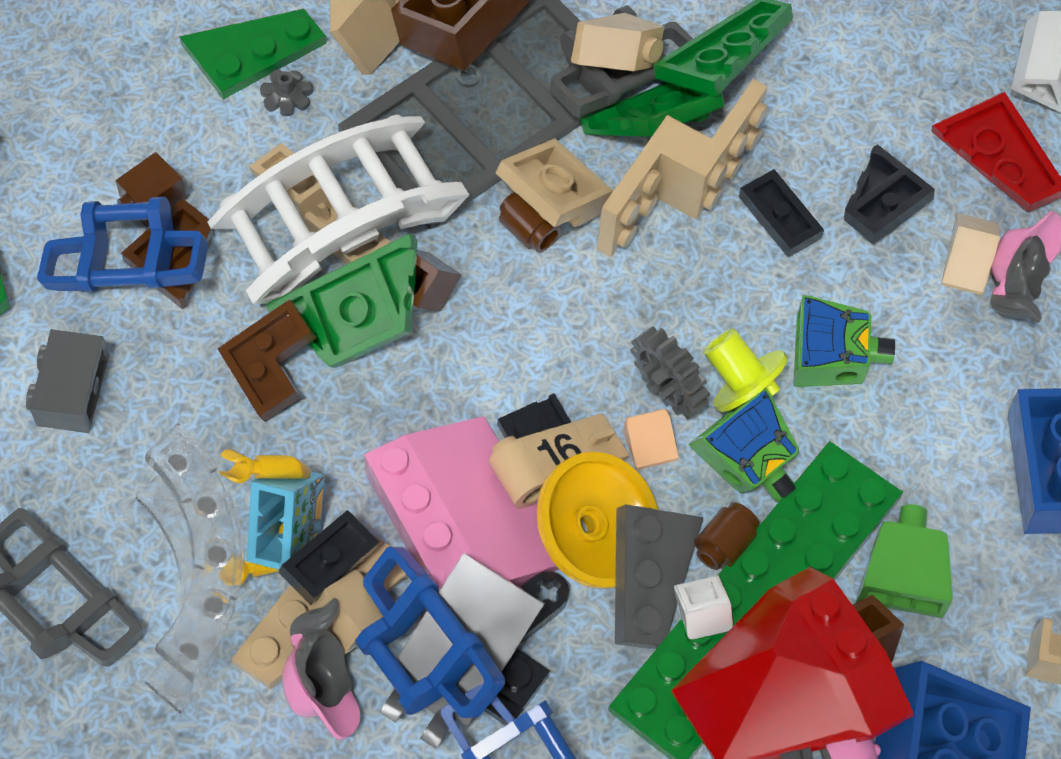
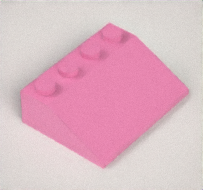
[364,416,559,593]

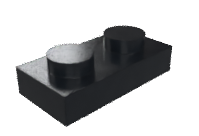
[738,169,824,257]
[278,510,380,605]

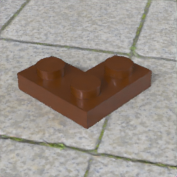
[217,299,316,422]

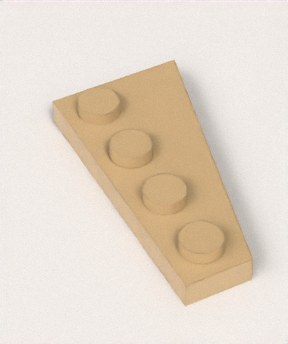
[232,535,409,689]

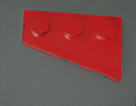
[931,92,1061,212]

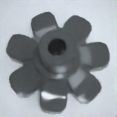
[260,70,313,116]

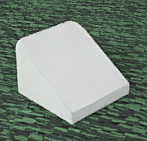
[674,576,733,639]

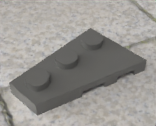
[615,504,703,649]

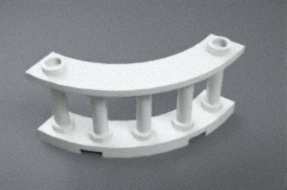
[207,115,469,304]

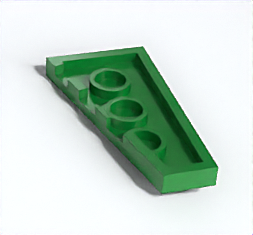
[653,0,793,97]

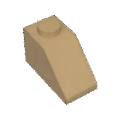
[571,13,664,71]

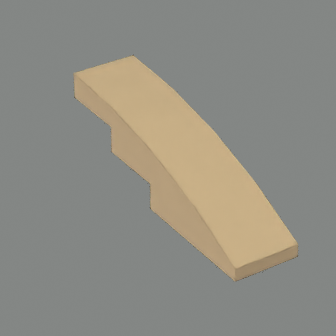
[249,143,391,264]

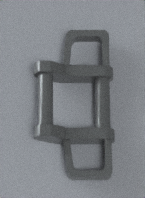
[549,5,693,117]
[0,508,144,667]

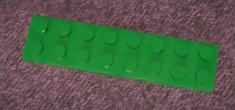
[608,441,903,759]

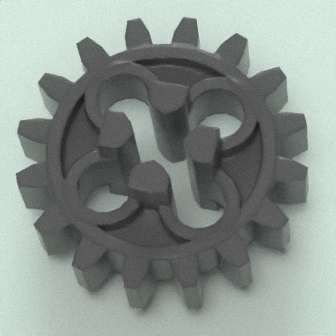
[630,326,710,418]

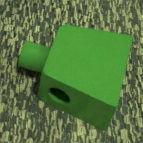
[856,504,953,618]

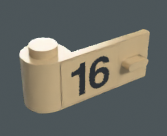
[488,413,630,509]

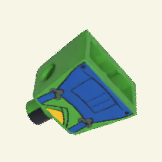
[793,295,895,387]
[689,388,799,502]

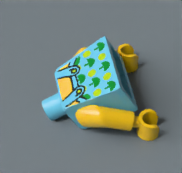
[214,449,326,588]

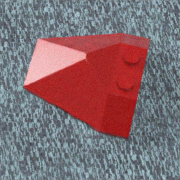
[671,567,913,759]

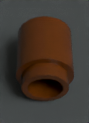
[499,192,561,253]
[694,502,760,570]

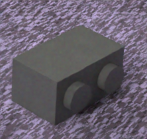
[26,329,109,433]

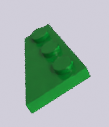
[179,8,326,100]

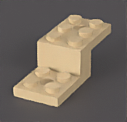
[597,79,768,257]

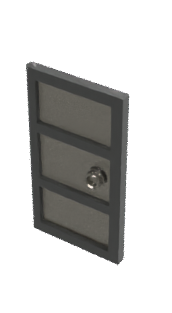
[338,0,632,229]

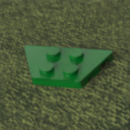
[579,82,724,137]
[266,234,418,368]

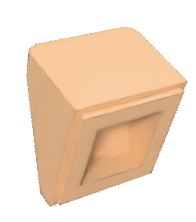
[623,409,679,470]

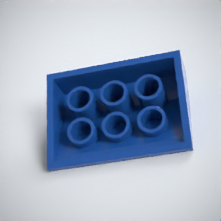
[875,661,1031,759]

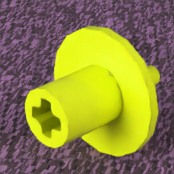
[703,328,788,412]

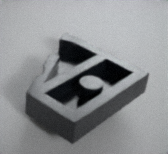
[844,144,935,244]

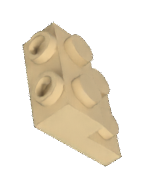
[496,138,613,228]

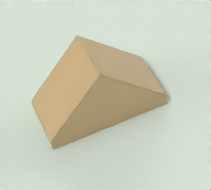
[941,213,1001,295]

